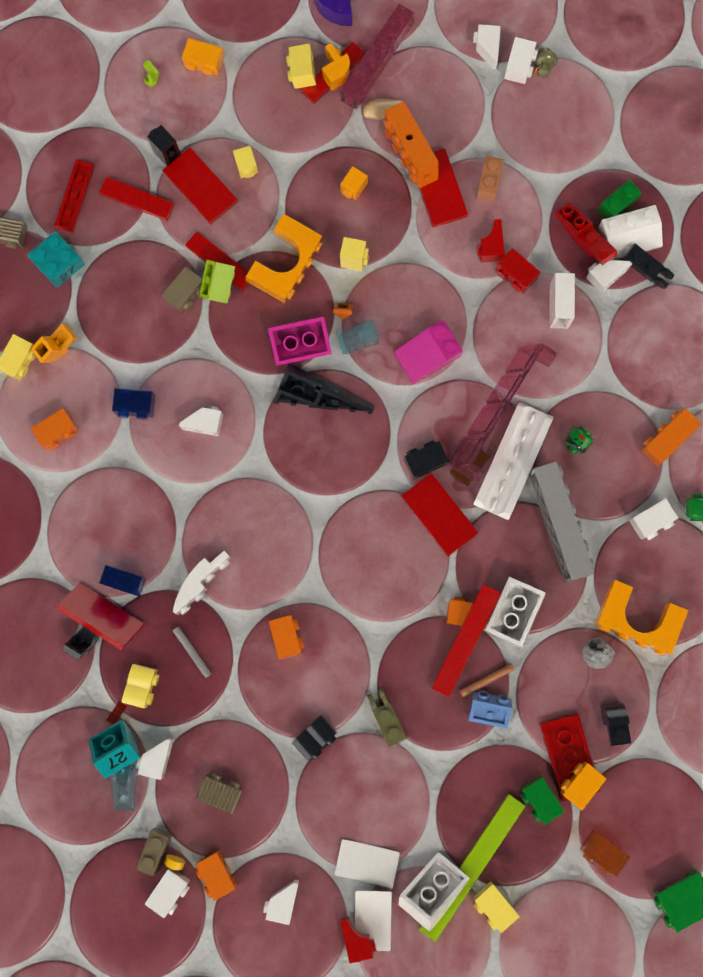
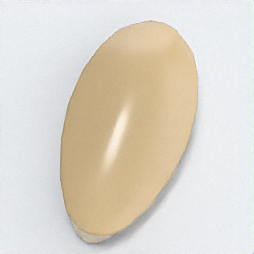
[363,99,403,120]

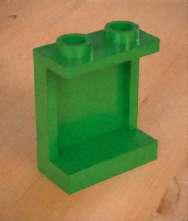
[653,869,703,933]

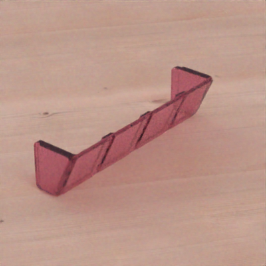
[449,343,557,481]

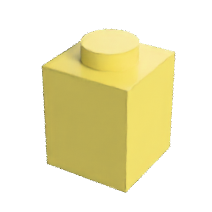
[233,146,258,178]

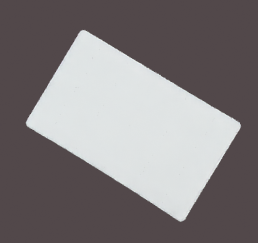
[335,839,400,889]
[355,891,392,951]

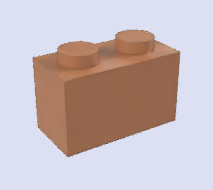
[476,156,504,202]

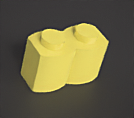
[122,664,159,709]

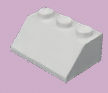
[598,205,663,260]
[485,577,546,648]

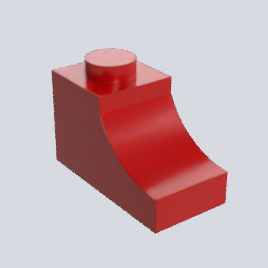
[476,219,505,262]
[340,917,377,964]

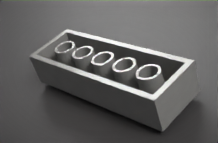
[529,462,595,583]

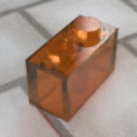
[580,829,630,877]

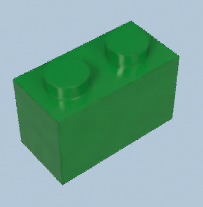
[598,179,642,219]
[520,775,564,825]

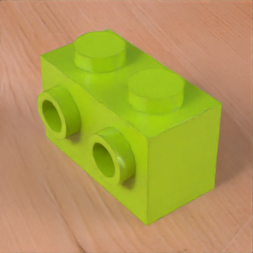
[199,260,235,303]

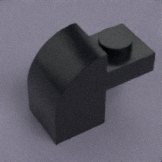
[62,624,100,660]
[600,702,631,746]

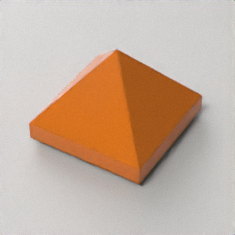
[333,302,353,320]

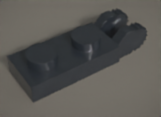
[622,243,675,289]

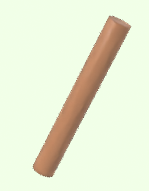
[459,663,515,697]

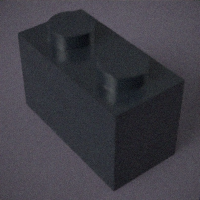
[147,125,181,166]
[404,440,449,480]

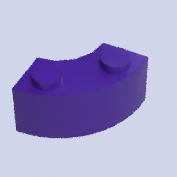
[314,0,352,26]

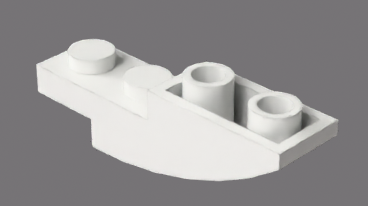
[173,551,231,615]

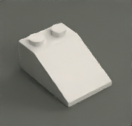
[398,852,470,932]

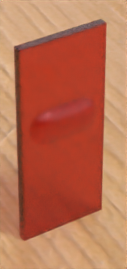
[106,700,127,725]

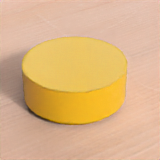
[164,855,185,870]

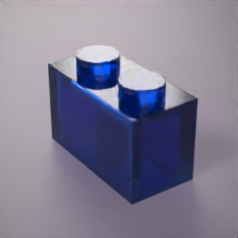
[112,388,156,420]
[99,565,146,597]

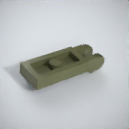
[367,689,407,747]

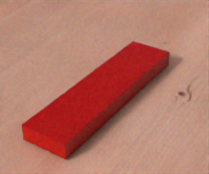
[301,42,366,104]
[54,159,95,233]
[99,177,175,221]
[185,231,249,291]

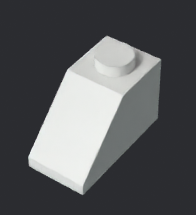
[473,24,500,69]
[586,260,632,294]
[179,406,223,436]
[136,738,174,780]
[263,879,299,925]

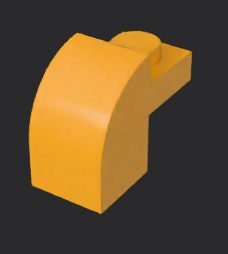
[322,43,350,91]
[30,323,77,363]

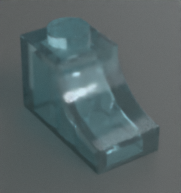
[337,320,379,355]
[111,764,137,811]

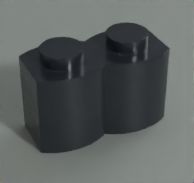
[292,715,337,761]

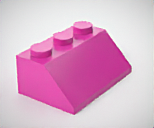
[268,316,332,366]

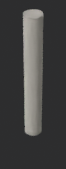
[173,626,212,679]

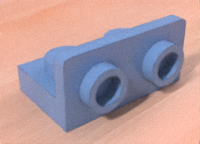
[468,691,512,729]

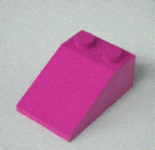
[394,319,463,384]

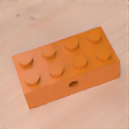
[383,101,438,189]

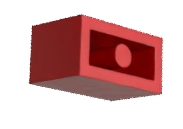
[496,248,541,294]

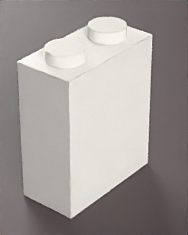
[549,271,575,329]

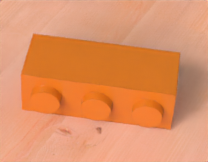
[641,408,702,467]

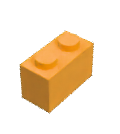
[181,38,225,76]
[560,762,607,810]

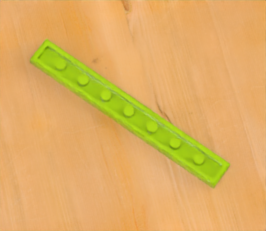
[418,794,525,942]

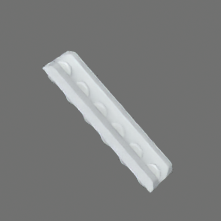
[473,402,554,520]

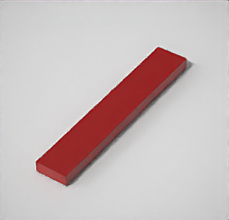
[431,583,501,697]

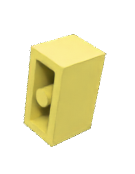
[286,43,316,89]
[340,237,369,272]
[0,334,36,381]
[473,881,520,933]

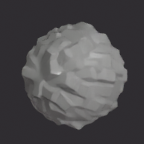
[582,637,615,669]

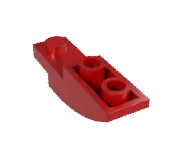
[555,202,617,265]

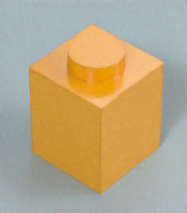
[340,166,368,200]

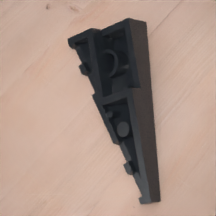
[273,363,374,414]

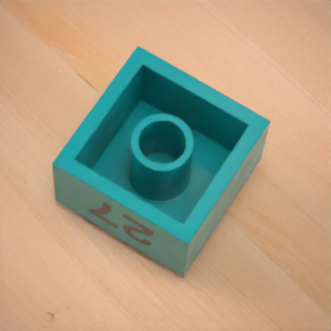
[27,231,85,288]
[88,719,140,779]

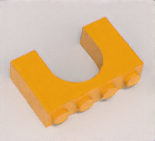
[246,213,323,304]
[594,580,689,657]

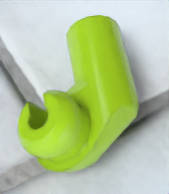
[143,60,159,87]

